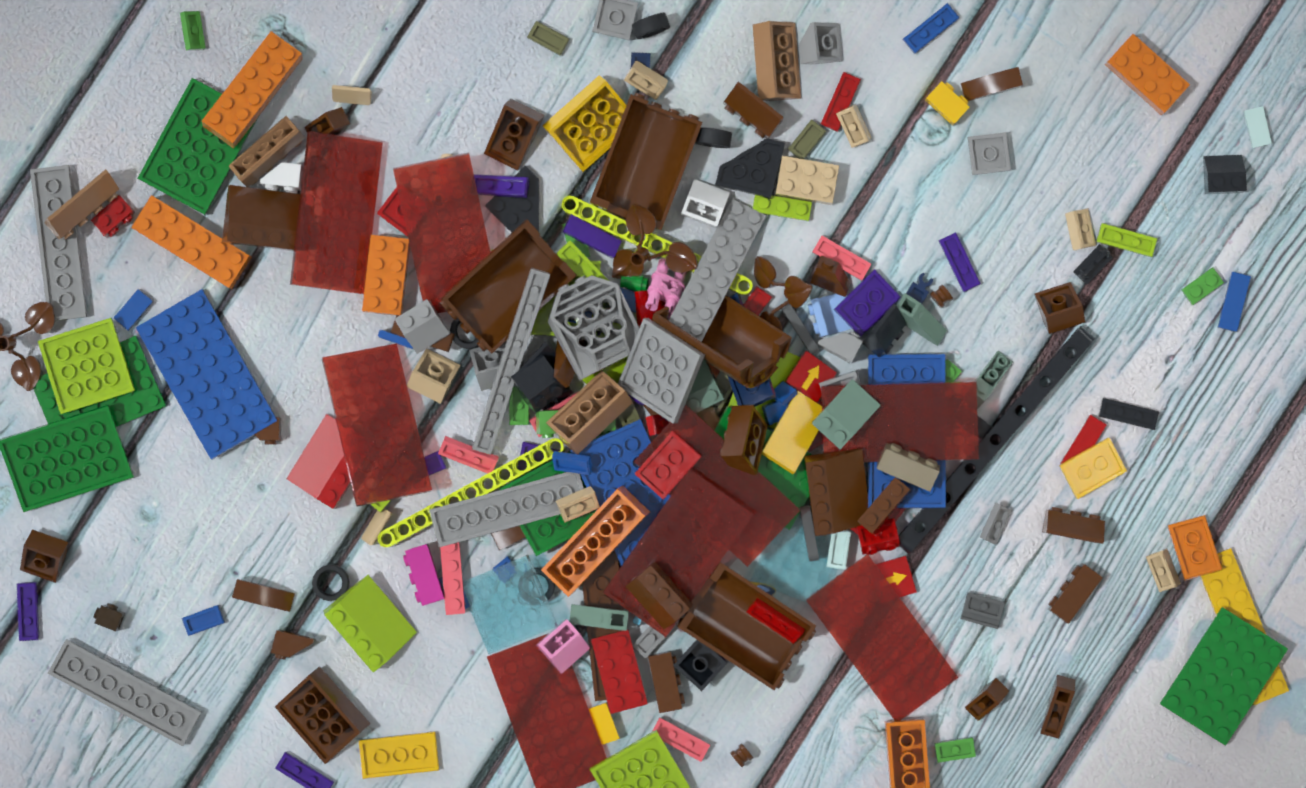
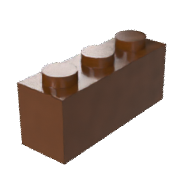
[858,477,911,535]
[1048,563,1103,624]
[648,651,685,713]

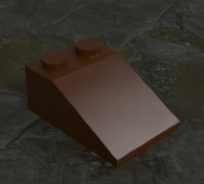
[484,99,545,171]

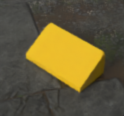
[589,702,620,745]

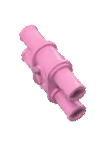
[645,258,687,319]

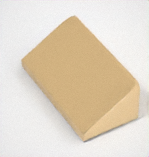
[624,61,668,100]
[332,85,372,105]
[836,104,871,148]
[1065,208,1096,250]
[556,486,600,522]
[361,508,392,546]
[1146,548,1181,592]

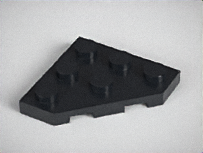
[715,138,785,199]
[485,166,539,233]

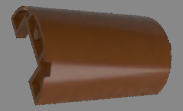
[590,93,703,230]
[439,219,577,354]
[652,295,792,388]
[677,562,816,691]

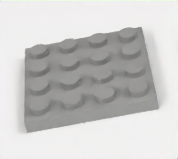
[618,318,705,424]

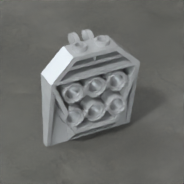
[548,275,640,381]

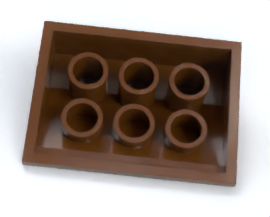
[222,185,304,252]
[804,448,868,536]
[275,666,370,764]

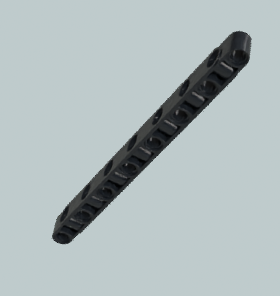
[898,326,1095,554]

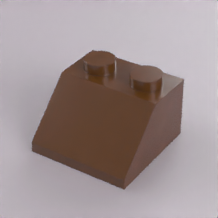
[1034,282,1085,334]
[20,529,68,583]

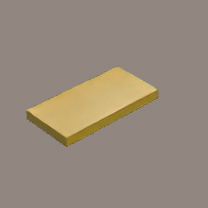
[762,391,824,474]
[359,732,440,779]

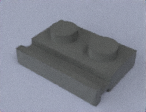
[960,592,1005,629]

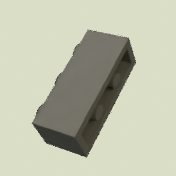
[877,443,940,491]

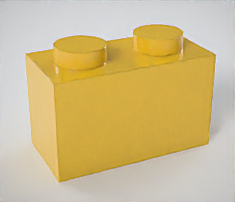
[925,81,970,126]

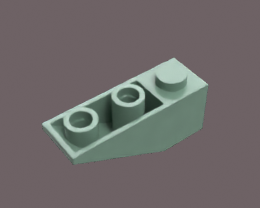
[896,293,947,346]
[961,351,1013,410]
[569,604,629,631]

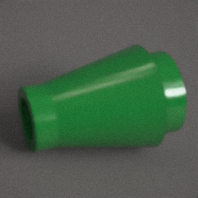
[620,275,649,292]

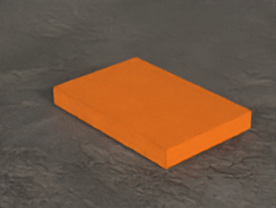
[1168,515,1222,581]

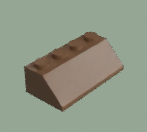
[753,21,801,101]
[229,116,305,187]
[44,169,119,240]
[546,370,633,454]

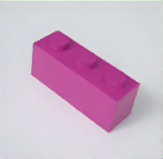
[403,544,444,606]

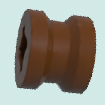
[930,285,953,308]
[730,743,754,767]

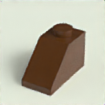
[304,107,350,144]
[810,256,851,297]
[254,417,281,445]
[271,630,315,660]
[965,678,1009,721]

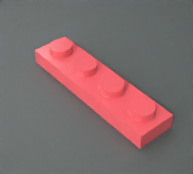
[440,542,465,615]

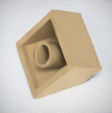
[406,349,460,404]

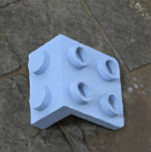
[807,294,851,338]

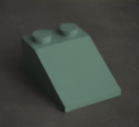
[685,360,724,416]
[812,379,880,449]

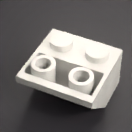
[260,162,305,194]
[681,179,730,228]

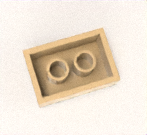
[775,156,839,205]

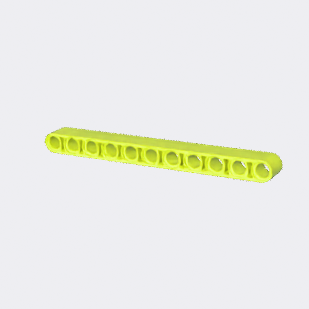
[562,196,753,295]
[378,438,565,548]

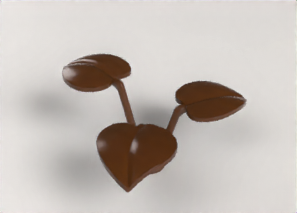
[612,204,697,279]
[754,256,813,331]
[0,302,55,391]

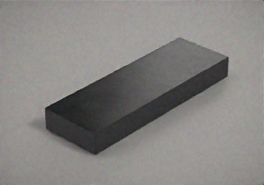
[1098,398,1159,430]

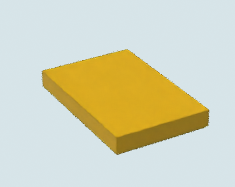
[1059,437,1127,499]

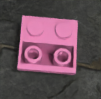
[536,619,590,674]

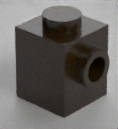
[93,603,125,632]

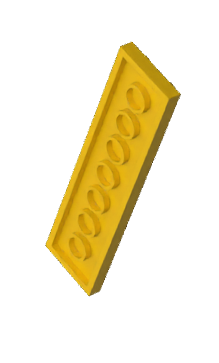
[1200,548,1289,705]

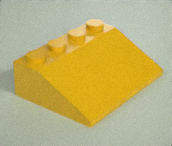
[542,75,627,172]

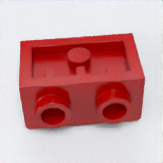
[91,195,135,238]
[856,518,900,555]

